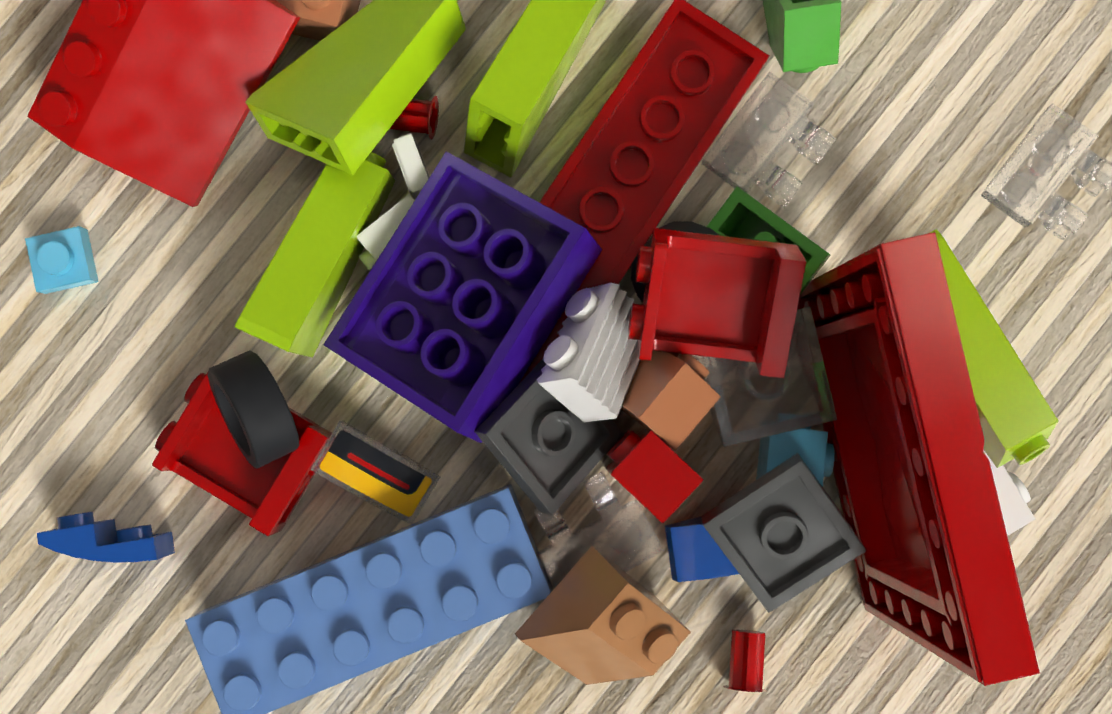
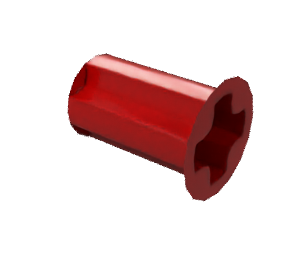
[389,96,439,140]
[723,630,767,692]

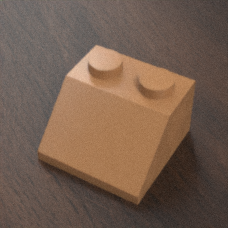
[515,546,691,685]

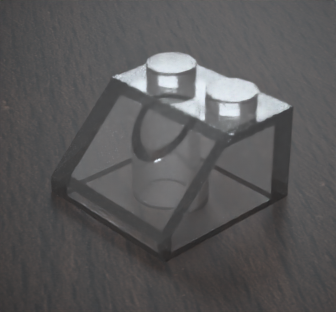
[694,307,838,447]

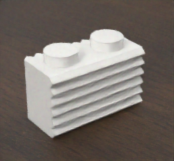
[537,283,640,423]

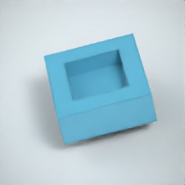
[25,226,99,294]

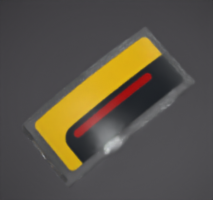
[310,421,441,525]

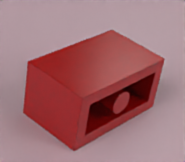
[605,429,704,524]

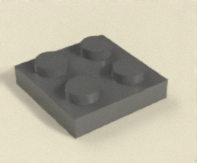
[474,359,623,515]
[701,453,867,613]

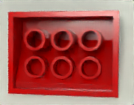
[27,0,301,207]

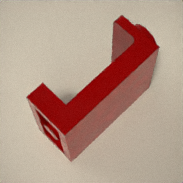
[628,228,806,378]
[152,372,337,536]

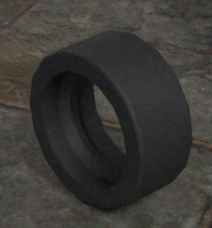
[208,351,300,469]

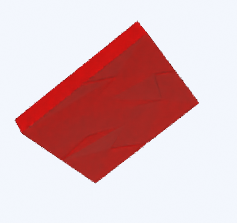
[797,232,1040,686]

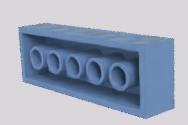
[185,484,553,714]

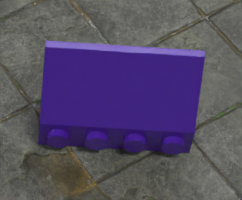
[323,151,602,443]

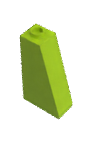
[245,0,466,175]
[463,0,606,177]
[235,152,395,358]
[930,229,1059,468]

